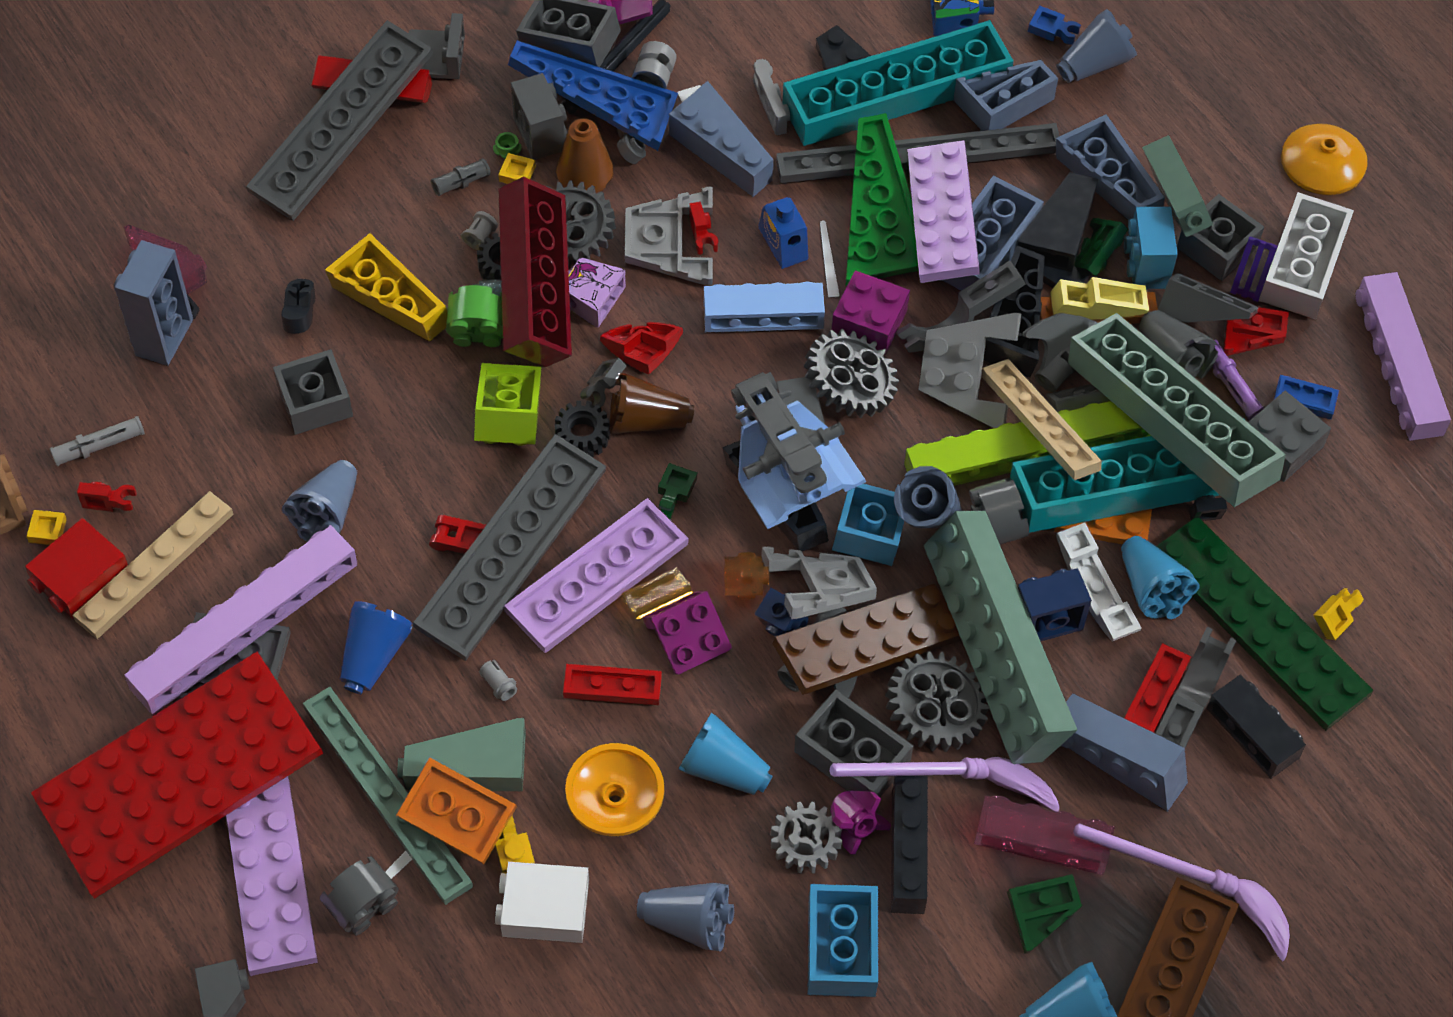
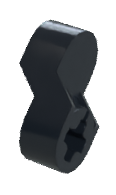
[281,279,316,334]

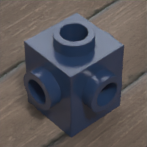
[754,588,809,637]

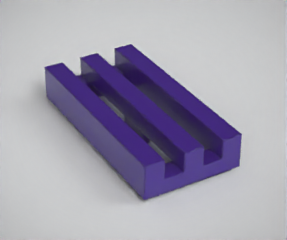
[1230,237,1278,302]

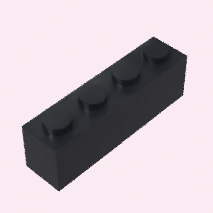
[891,776,928,914]

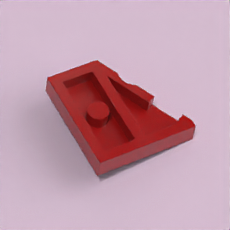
[1223,307,1289,356]

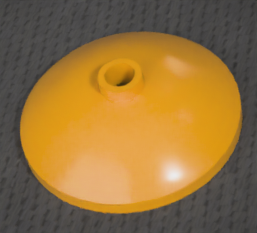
[1281,124,1367,195]
[565,743,664,836]

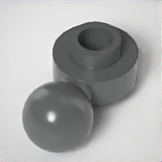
[616,128,646,164]

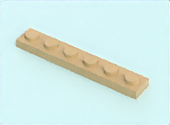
[982,359,1102,480]
[73,491,233,639]

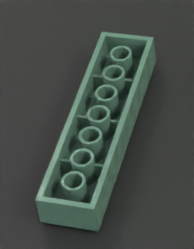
[1068,313,1286,507]
[924,511,1077,764]

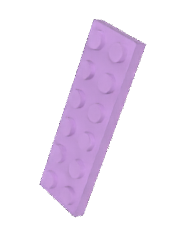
[907,140,980,283]
[504,498,688,653]
[226,776,318,976]

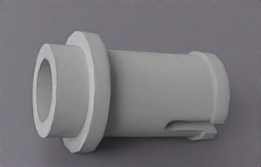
[479,660,517,701]

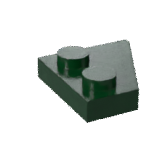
[1074,218,1129,276]
[1007,874,1082,954]

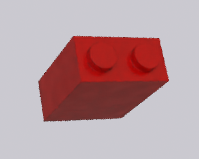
[25,518,128,619]

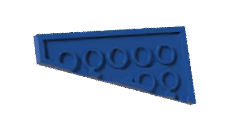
[508,41,678,151]

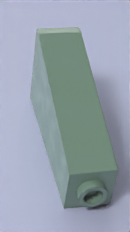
[1142,135,1213,237]
[397,718,526,791]

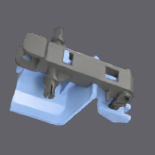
[731,372,866,529]

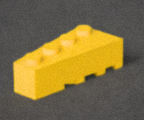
[325,233,447,341]

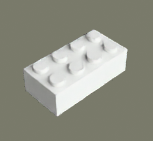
[1259,192,1354,319]

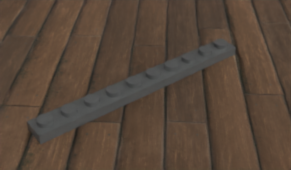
[776,123,1060,183]

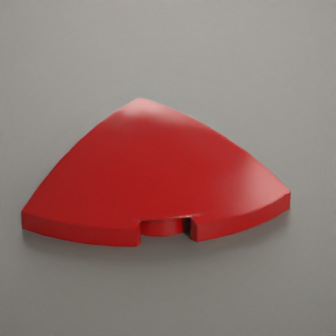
[600,322,683,375]

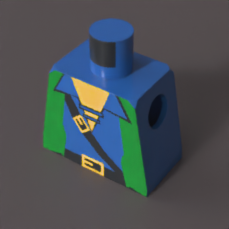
[930,0,994,36]

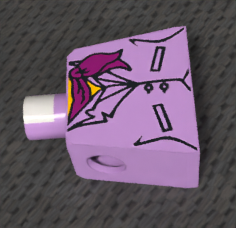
[568,258,626,328]

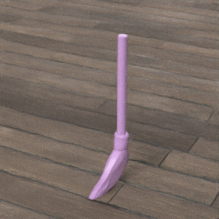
[830,757,1059,813]
[1073,823,1290,961]

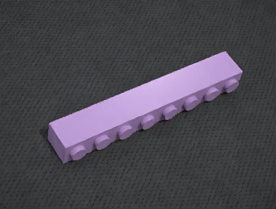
[124,525,357,715]

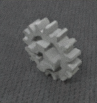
[771,802,842,873]

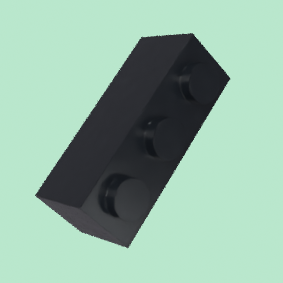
[1206,674,1306,779]

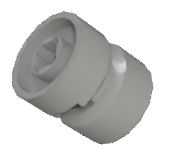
[631,41,676,89]

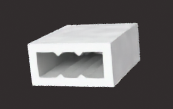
[495,862,589,943]

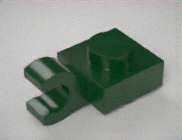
[658,463,698,520]

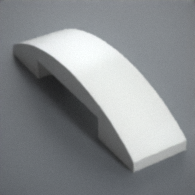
[1056,522,1141,641]

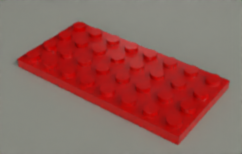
[31,651,323,899]

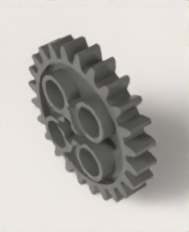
[546,181,616,266]
[804,329,899,418]
[885,651,990,752]

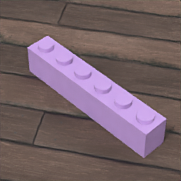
[1356,272,1451,441]

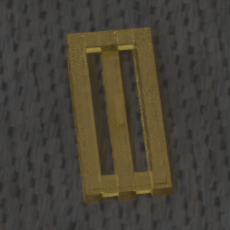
[622,567,692,620]

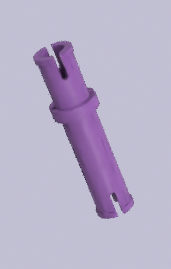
[1213,339,1264,421]

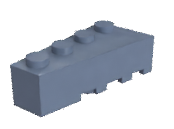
[669,81,773,197]
[1056,115,1165,220]
[1061,693,1188,812]

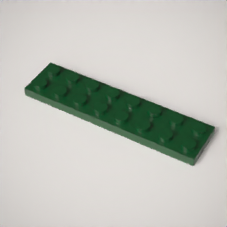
[1156,518,1374,731]

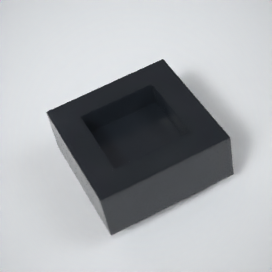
[1189,495,1228,521]

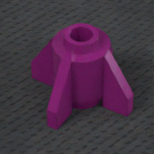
[830,791,891,854]

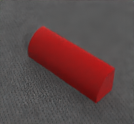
[312,55,432,103]

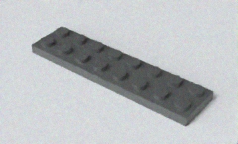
[246,20,433,221]
[413,434,606,661]

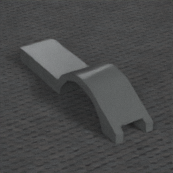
[896,261,1026,353]
[1155,627,1236,748]

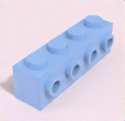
[704,282,825,332]

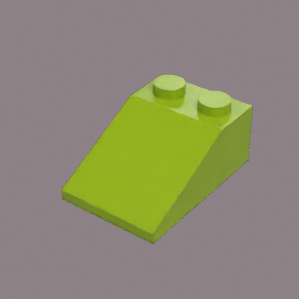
[474,363,541,446]

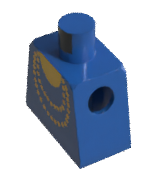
[759,197,808,269]

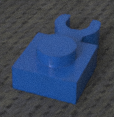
[1028,6,1081,45]

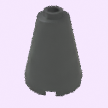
[1139,310,1218,379]

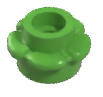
[493,132,521,159]

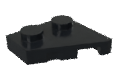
[816,25,871,70]

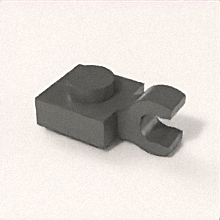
[580,358,626,408]

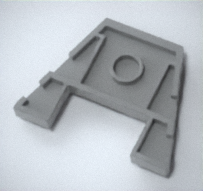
[625,187,713,286]
[919,313,1021,428]
[761,547,877,619]

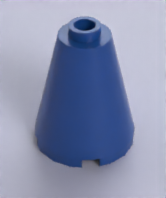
[340,601,412,695]

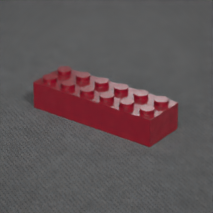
[498,176,572,367]

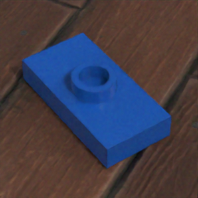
[1273,375,1339,420]

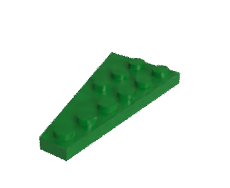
[845,113,919,286]

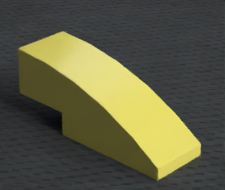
[1050,277,1149,320]

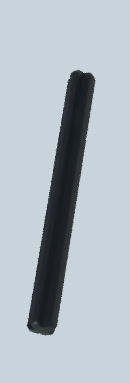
[562,0,671,114]

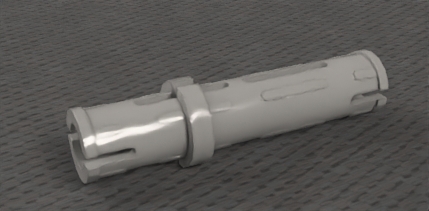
[50,416,145,466]

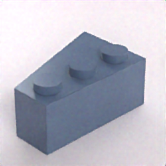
[953,60,1058,131]

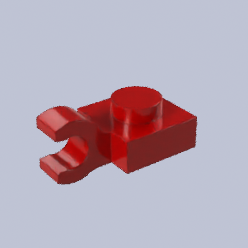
[689,201,718,255]
[77,482,137,512]

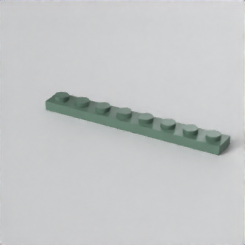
[303,687,473,905]

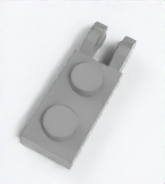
[753,59,790,135]

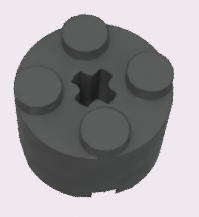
[969,477,1029,545]
[320,856,399,936]

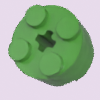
[446,285,503,347]

